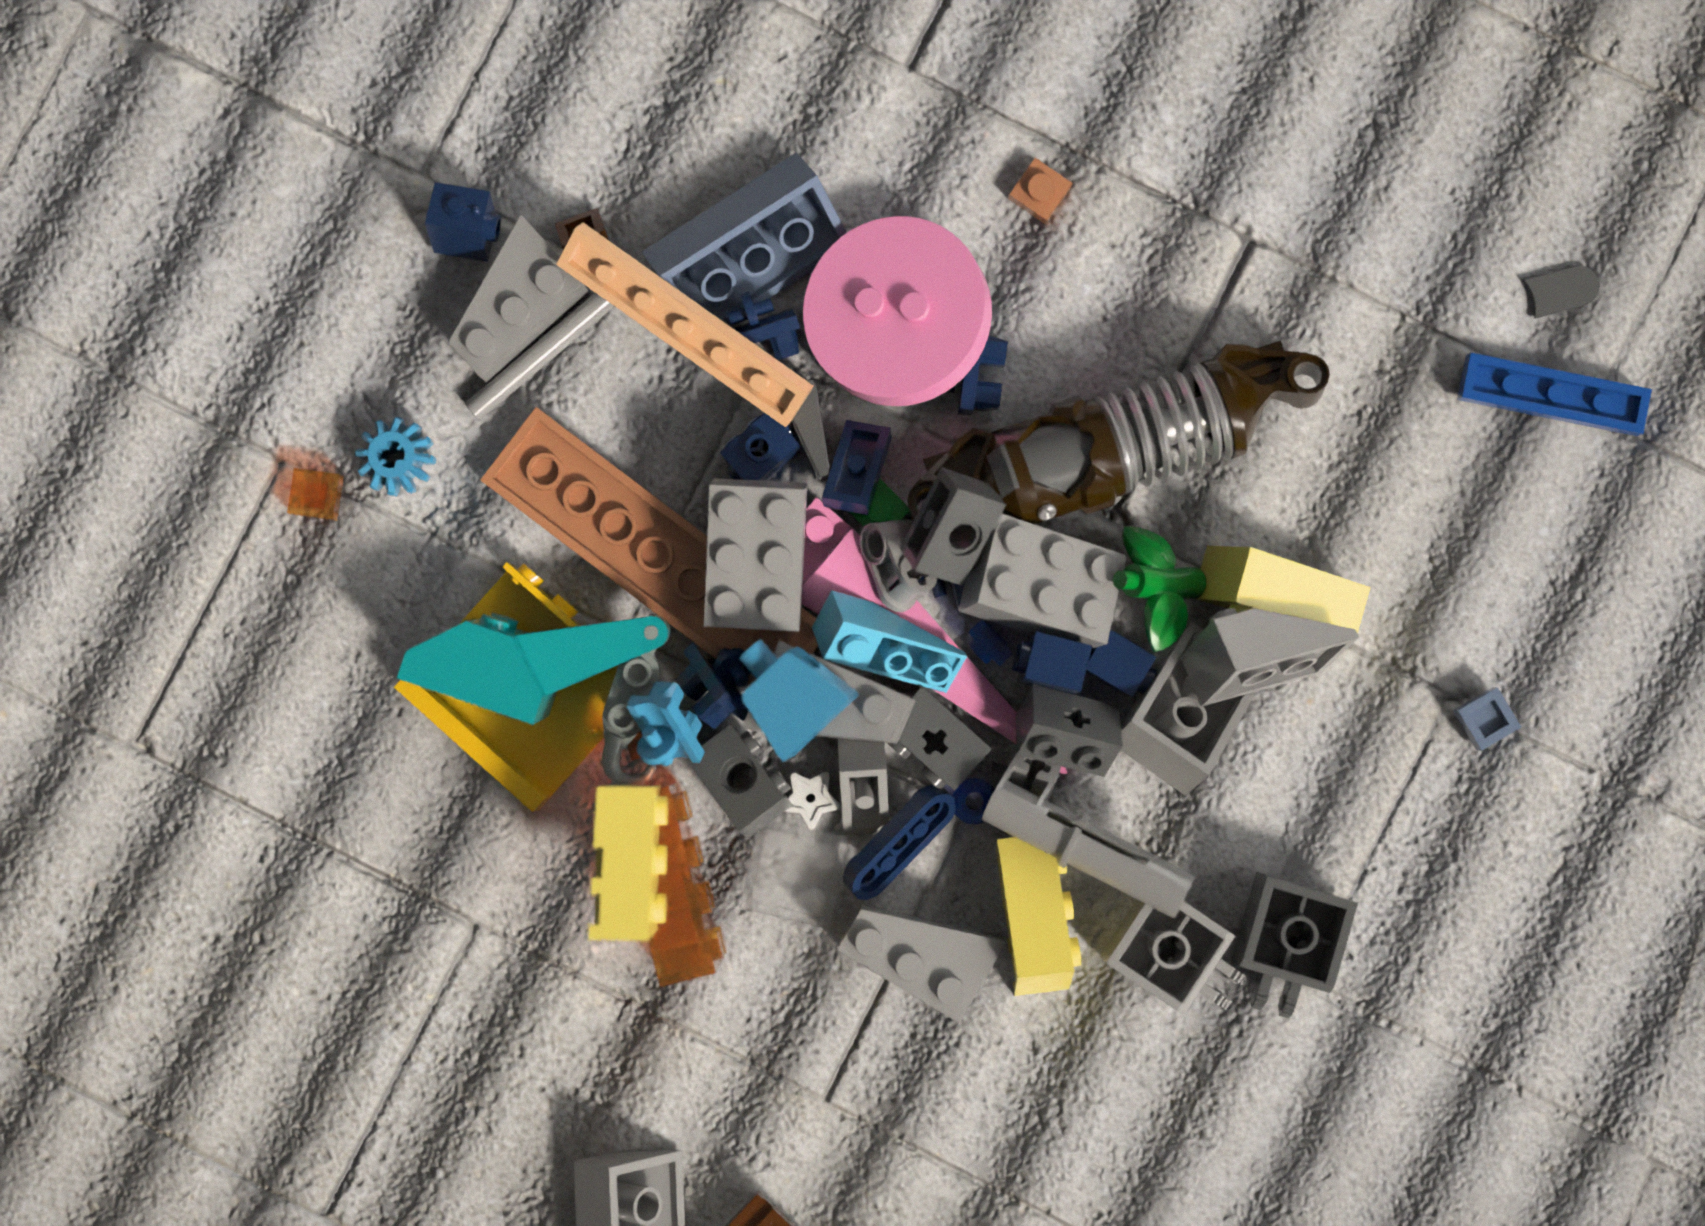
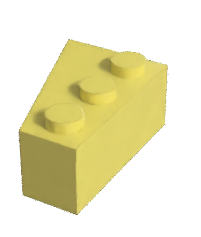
[1197,545,1370,633]
[996,837,1081,996]

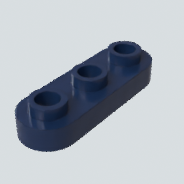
[843,784,957,900]

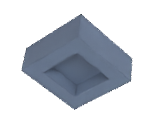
[1453,687,1521,751]

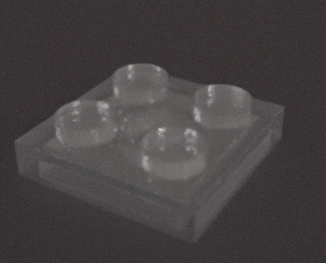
[739,820,850,929]

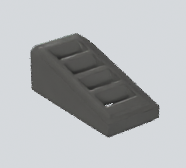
[790,379,830,482]

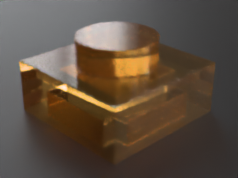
[287,468,344,521]

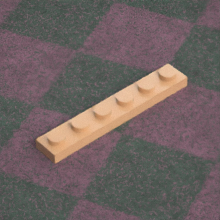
[556,223,814,427]

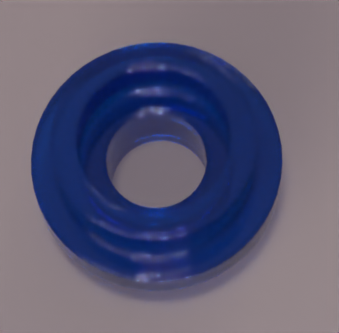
[952,778,995,825]

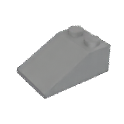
[1180,608,1359,707]
[1121,621,1256,796]

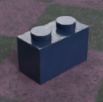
[1012,632,1092,694]

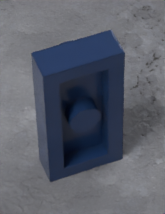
[822,420,892,515]

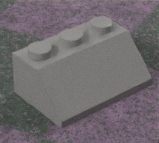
[574,1149,685,1226]

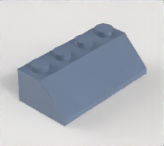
[642,152,847,325]

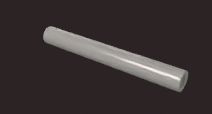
[464,293,615,421]

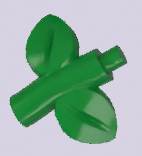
[1113,526,1206,652]

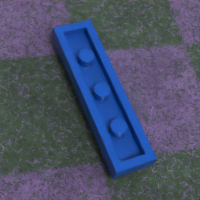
[1457,353,1652,436]

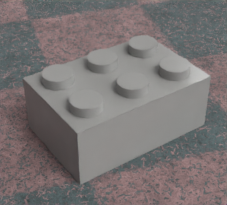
[704,478,807,631]
[958,514,1127,649]

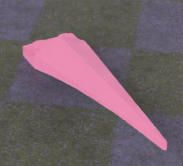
[802,497,1067,774]

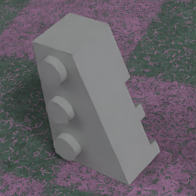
[448,215,590,384]
[742,641,916,744]
[837,904,1007,1023]

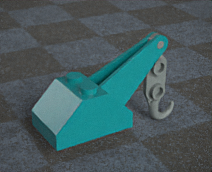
[397,613,670,785]

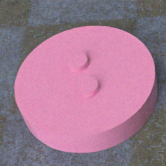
[803,216,992,406]

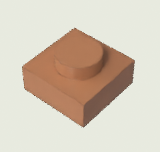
[1008,158,1073,224]

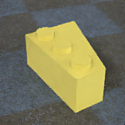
[588,785,668,941]

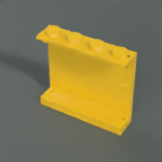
[394,562,618,812]

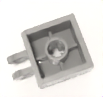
[1099,900,1248,1015]

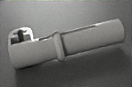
[982,754,1196,919]

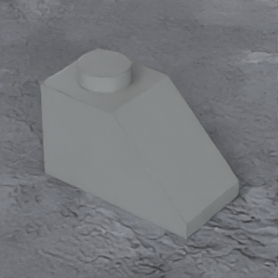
[837,738,889,835]

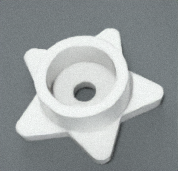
[784,772,841,830]

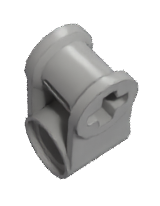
[860,519,937,612]

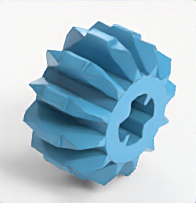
[355,417,436,497]

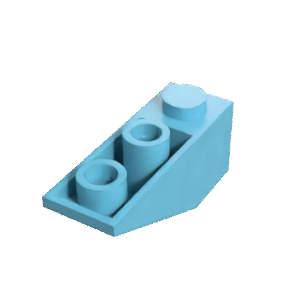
[812,590,967,693]

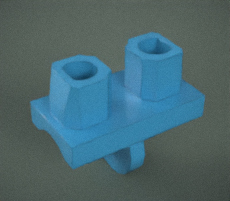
[626,682,705,766]

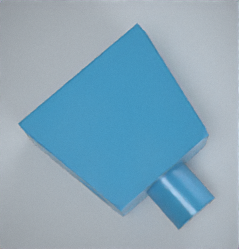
[740,640,859,762]

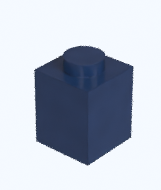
[1086,629,1157,697]

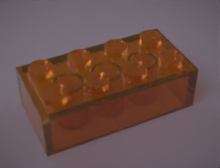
[648,783,727,987]

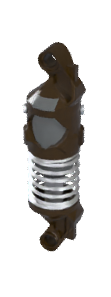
[907,340,1330,525]

